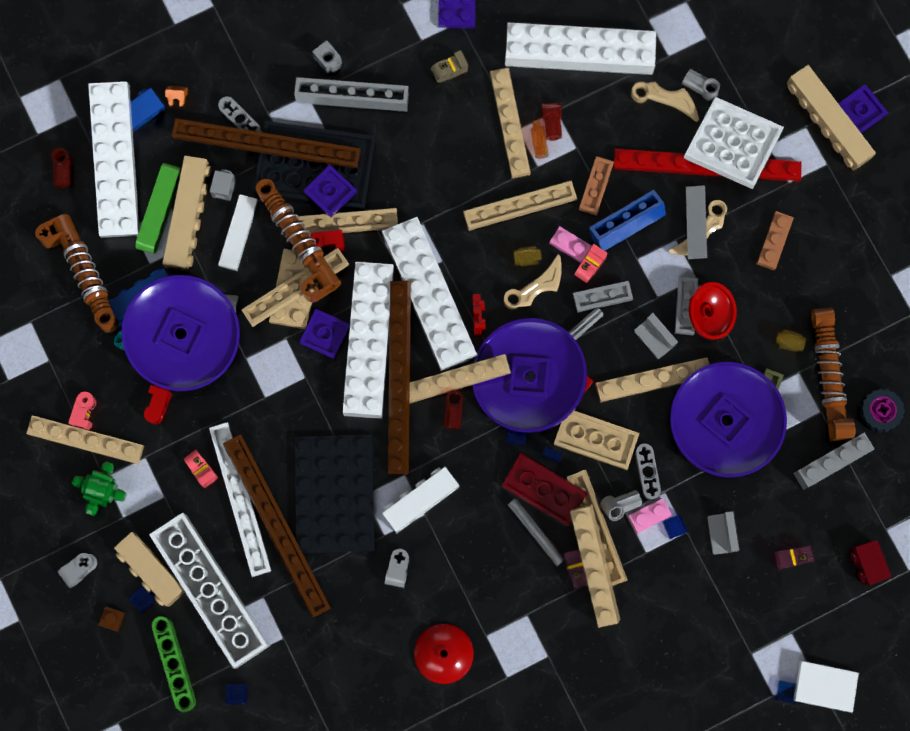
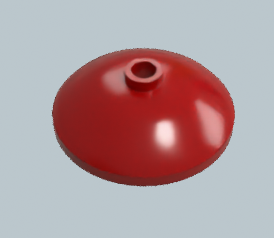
[689,282,737,340]
[414,624,473,684]

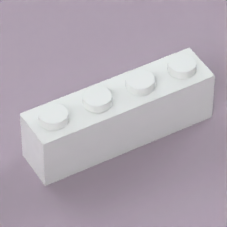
[382,467,459,533]

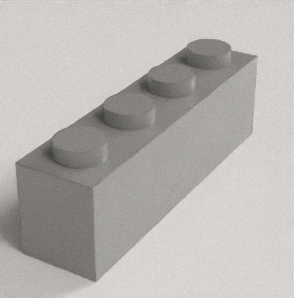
[793,432,874,490]

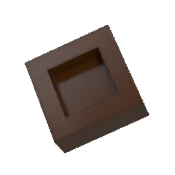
[99,606,125,632]

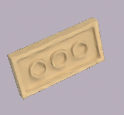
[269,249,315,329]
[554,411,639,470]

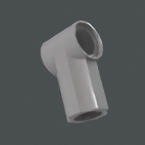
[682,69,720,101]
[600,490,642,521]

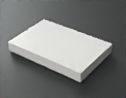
[793,661,859,713]

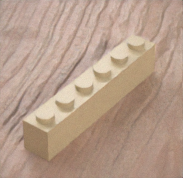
[787,65,876,171]
[163,156,211,272]
[570,504,620,627]

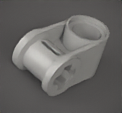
[385,549,409,588]
[58,553,97,588]

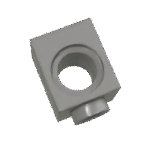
[312,41,342,74]
[210,170,236,201]

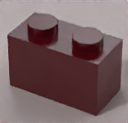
[850,540,891,586]

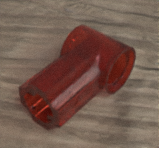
[542,102,562,141]
[51,148,72,188]
[444,390,463,429]

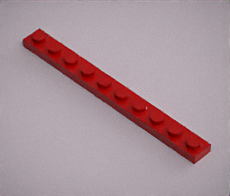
[613,149,802,182]

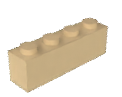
[114,532,185,607]

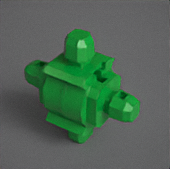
[72,462,127,516]

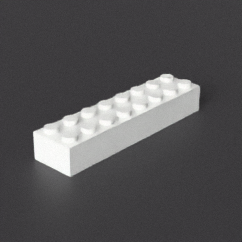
[505,23,656,75]
[88,82,139,238]
[382,217,477,373]
[343,262,394,419]
[149,513,270,668]

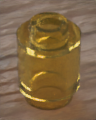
[513,246,542,267]
[776,329,806,352]

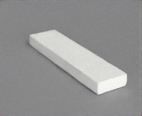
[218,195,258,271]

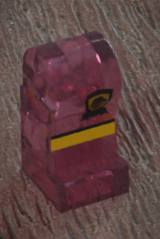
[774,546,815,570]
[563,549,588,589]

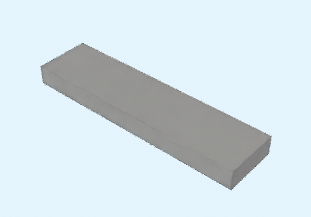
[686,186,707,259]

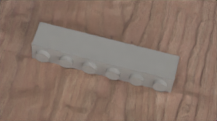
[294,77,409,111]

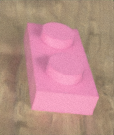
[549,227,592,263]
[628,498,672,533]

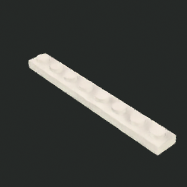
[209,422,272,577]

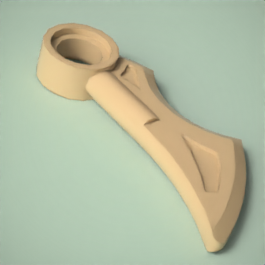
[631,82,699,122]
[668,200,727,255]
[503,255,561,310]

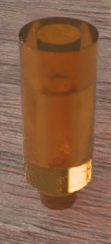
[531,120,549,159]

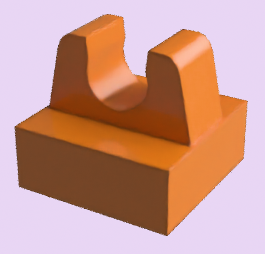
[165,86,188,106]

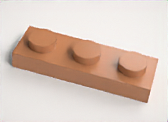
[579,156,614,216]
[757,211,794,270]

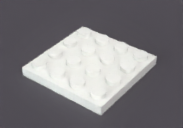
[684,97,784,189]

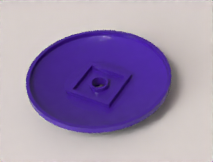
[122,275,240,391]
[472,318,587,433]
[670,362,787,478]

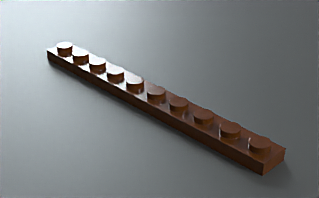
[172,118,361,169]
[388,281,411,474]
[223,435,330,618]

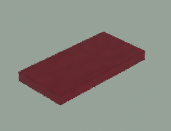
[501,452,588,526]

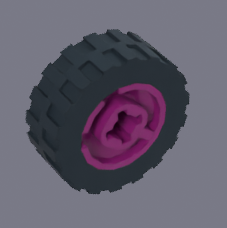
[858,389,905,433]

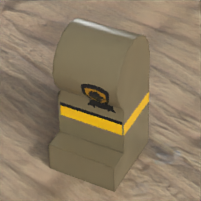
[431,50,468,82]

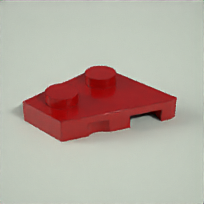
[473,294,485,336]

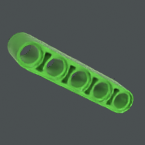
[135,163,182,254]
[152,616,196,712]

